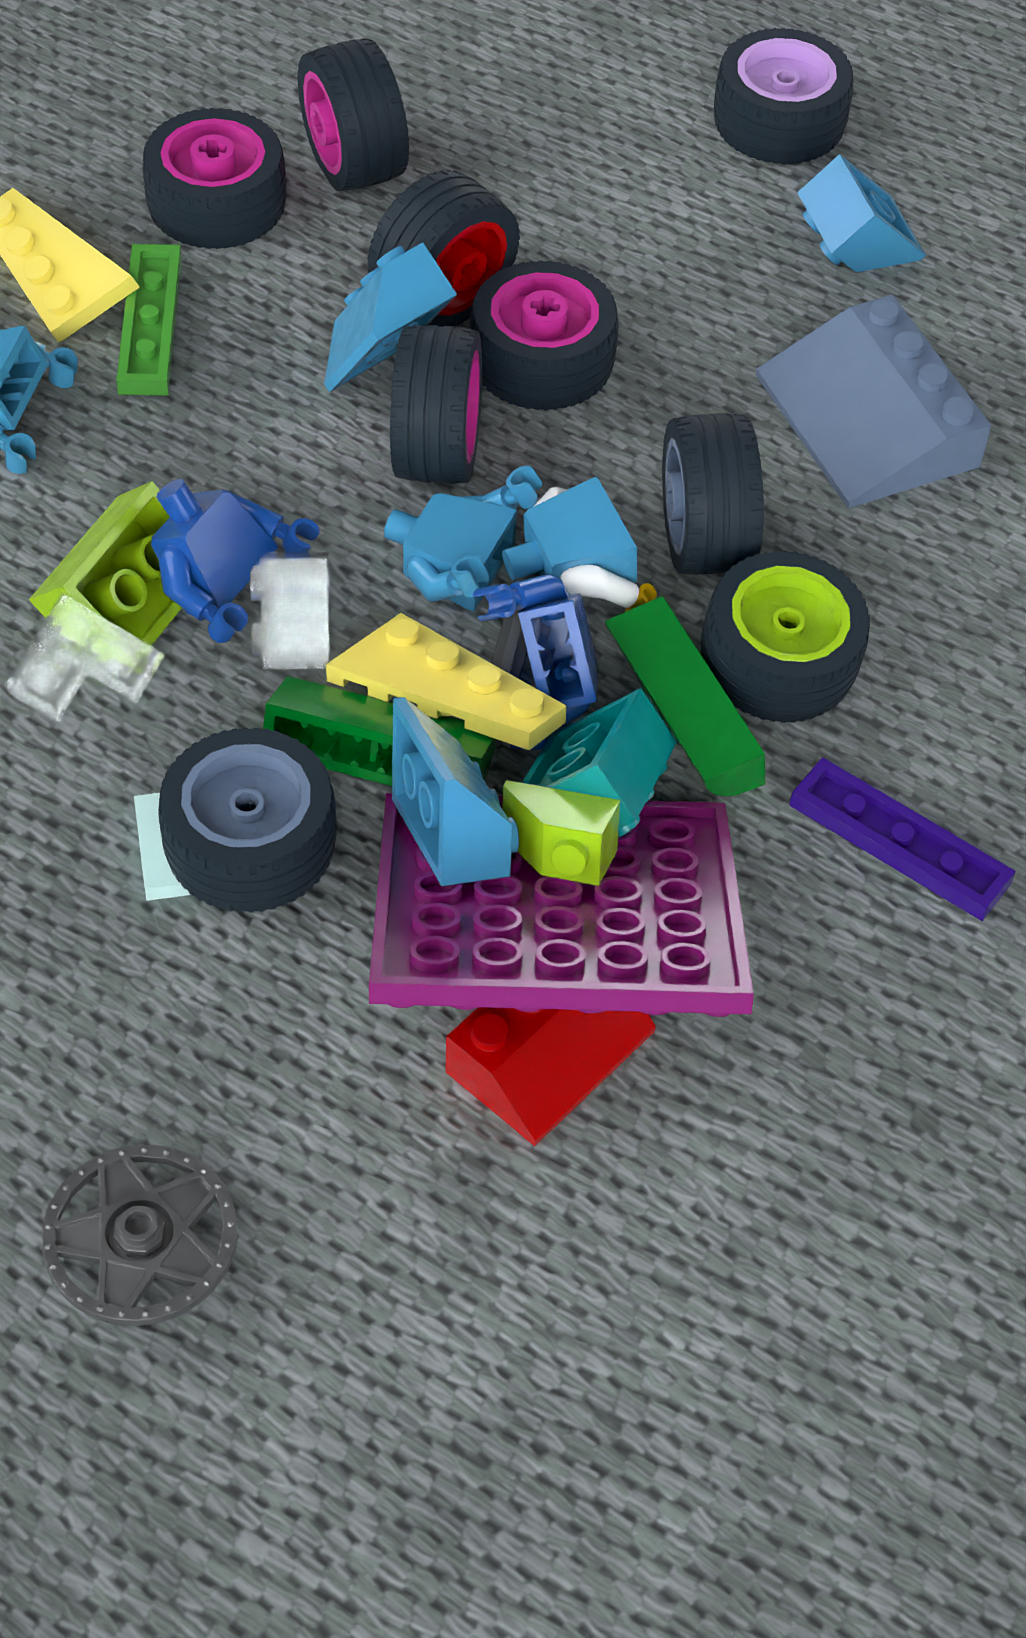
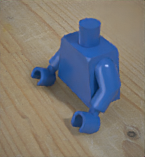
[151,479,320,643]
[473,575,598,751]

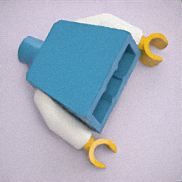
[502,477,657,612]

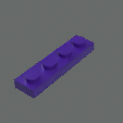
[789,757,1016,921]

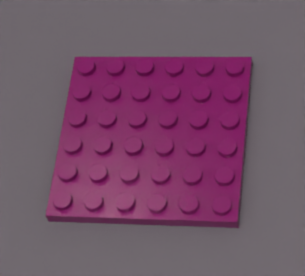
[369,793,754,1017]

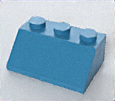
[324,242,457,392]
[392,697,519,886]

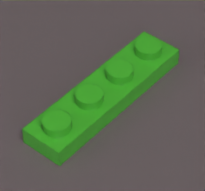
[116,244,182,395]

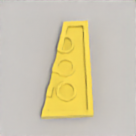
[0,188,139,342]
[326,613,566,750]

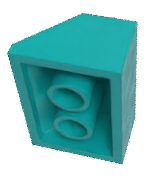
[522,688,677,837]

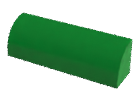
[604,596,765,796]
[263,676,497,786]

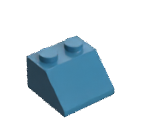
[797,154,926,272]

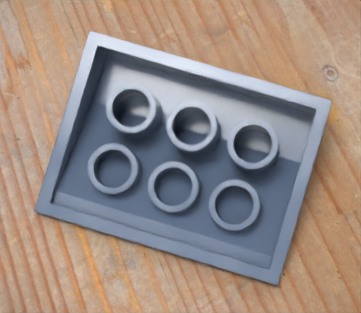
[755,294,991,508]

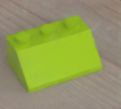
[29,481,182,667]

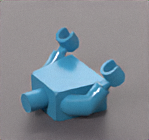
[0,326,78,474]
[384,466,542,612]

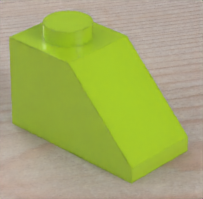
[502,780,620,886]

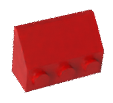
[445,1007,656,1146]

